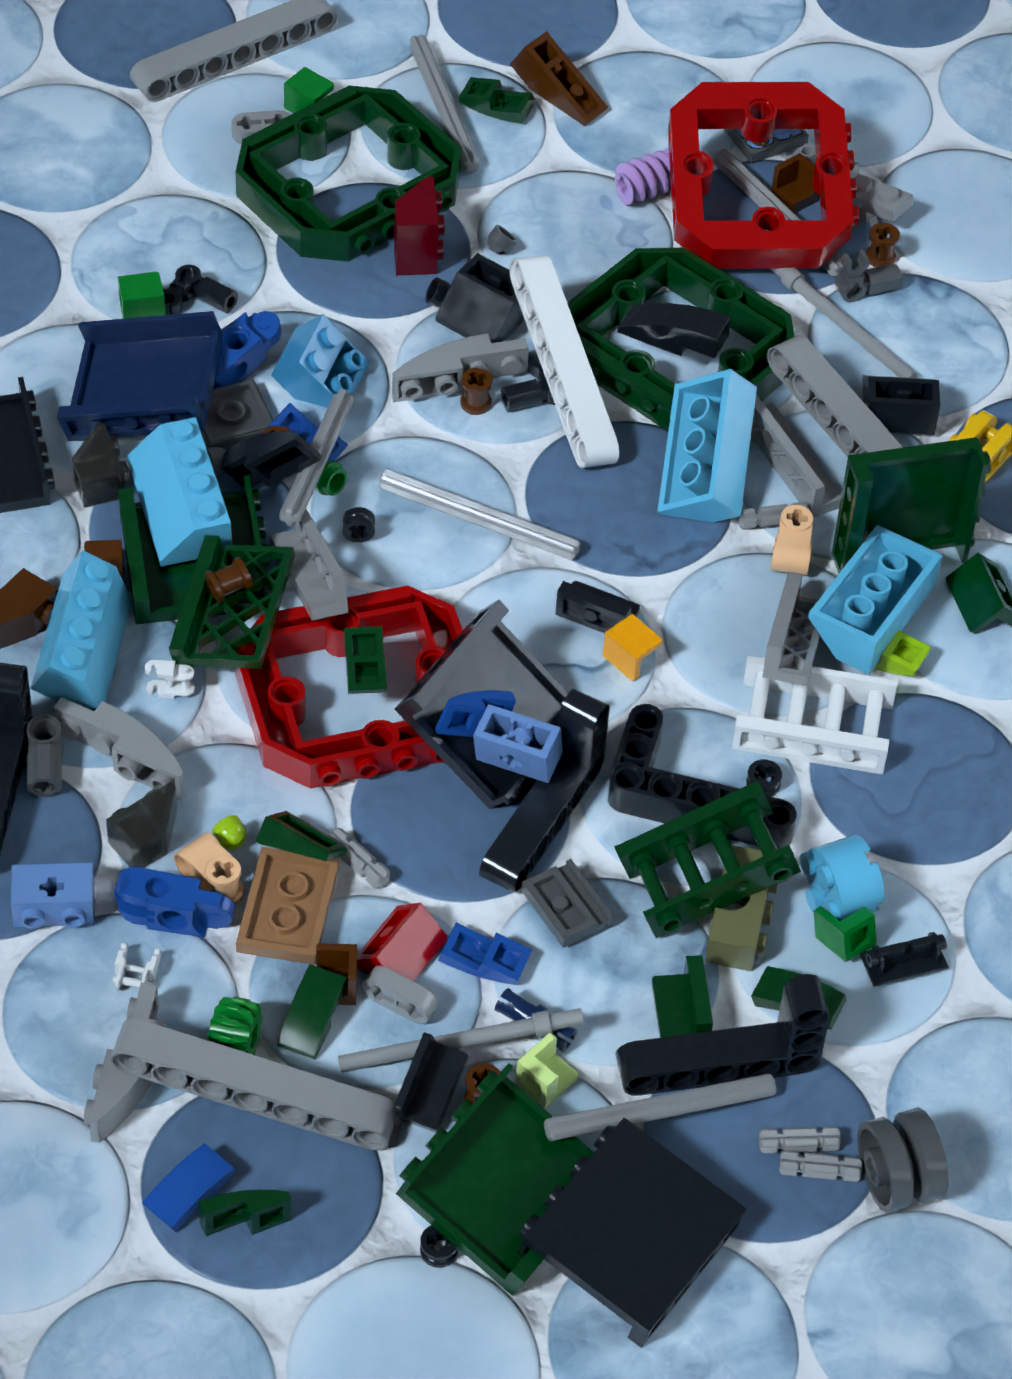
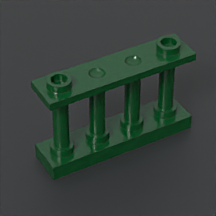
[614,781,801,938]

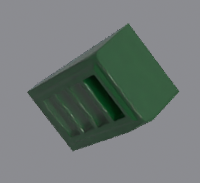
[256,811,348,861]

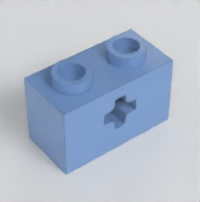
[473,704,563,783]
[11,862,95,929]

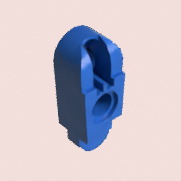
[213,311,282,389]
[114,867,236,937]

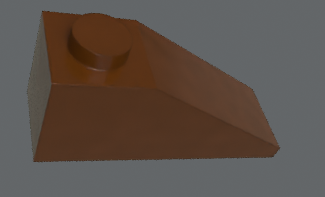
[510,31,609,126]
[0,568,58,649]

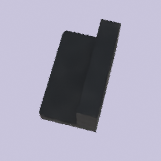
[555,581,640,634]
[393,1032,468,1133]

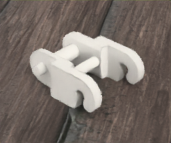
[145,659,195,699]
[112,942,161,990]

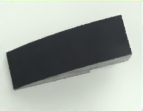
[617,303,731,359]
[221,431,322,487]

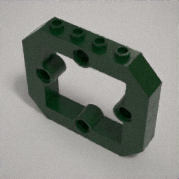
[235,85,461,262]
[567,247,794,431]

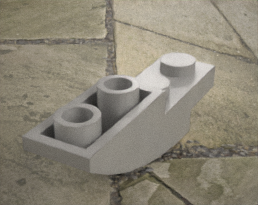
[785,143,913,223]
[392,333,529,403]
[53,697,185,800]
[84,982,165,1143]

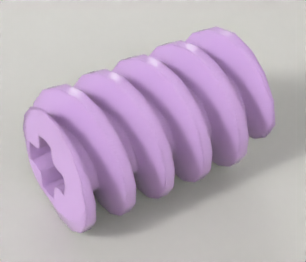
[615,147,671,206]

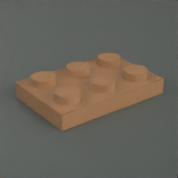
[236,847,339,965]

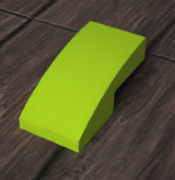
[874,630,931,676]

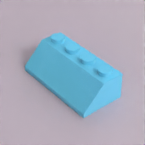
[657,369,757,523]
[127,417,232,567]
[808,525,943,674]
[30,550,132,711]

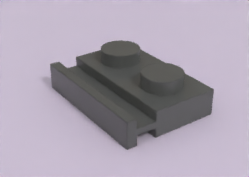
[521,859,613,948]

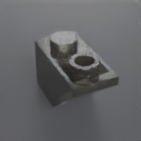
[72,422,130,508]
[106,782,177,868]

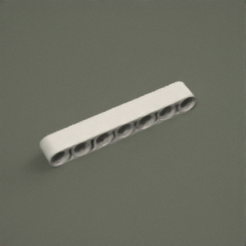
[510,255,619,468]

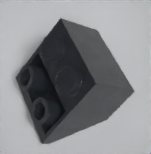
[436,253,525,343]
[862,375,940,435]

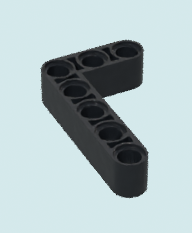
[0,663,33,855]
[479,689,610,893]
[608,704,797,850]
[615,974,830,1096]

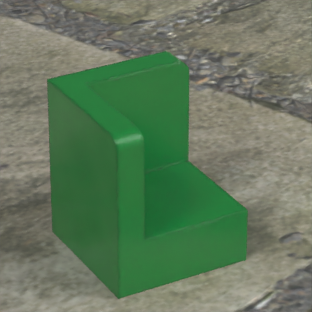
[284,67,334,113]
[118,272,165,319]
[813,906,877,962]

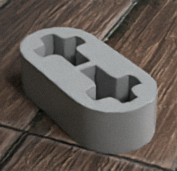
[231,110,291,144]
[362,966,438,1024]

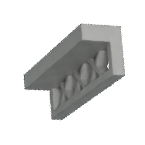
[751,394,841,518]
[270,509,348,621]
[762,571,820,686]

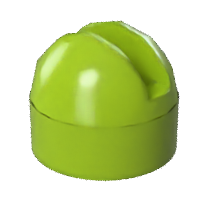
[212,815,247,850]

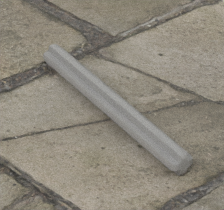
[410,34,480,173]
[713,148,843,278]
[279,389,354,527]
[379,469,580,560]
[544,1074,777,1141]

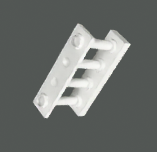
[732,656,898,775]

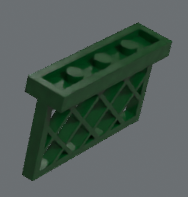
[169,535,295,669]

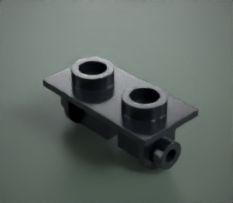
[859,932,949,987]

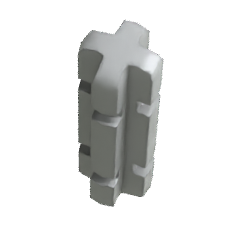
[738,502,809,530]
[328,828,390,889]
[758,1126,841,1153]
[779,1150,862,1182]

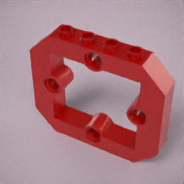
[668,82,859,269]
[235,585,463,789]

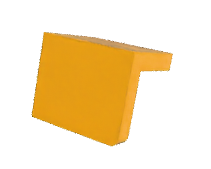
[603,614,662,681]

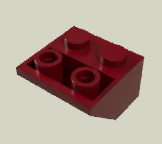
[394,177,445,276]

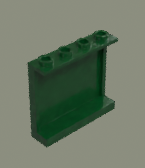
[831,437,991,574]
[118,475,273,625]
[396,1063,594,1296]

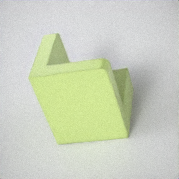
[515,1033,578,1108]

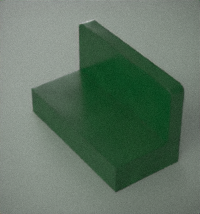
[945,553,1012,634]
[652,955,713,1038]

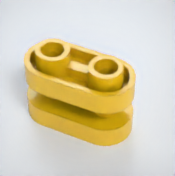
[948,410,1012,482]

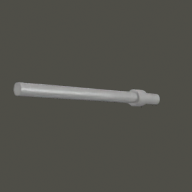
[769,267,917,378]
[338,1008,584,1072]

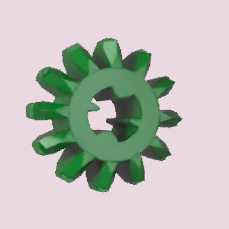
[207,996,263,1055]

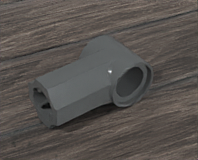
[26,714,64,797]

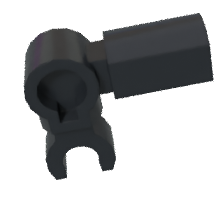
[163,265,238,315]
[501,356,555,413]

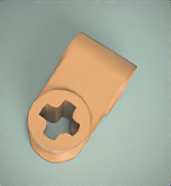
[770,505,813,576]
[173,832,244,905]

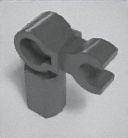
[835,249,903,302]

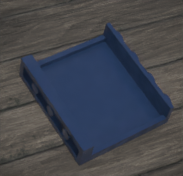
[57,311,223,441]

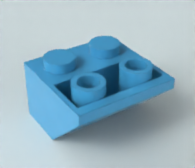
[271,314,370,408]

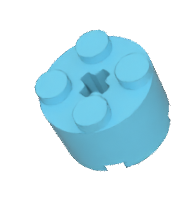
[799,834,885,921]

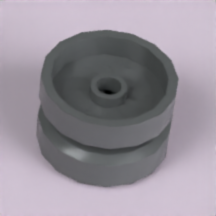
[857,1107,949,1213]

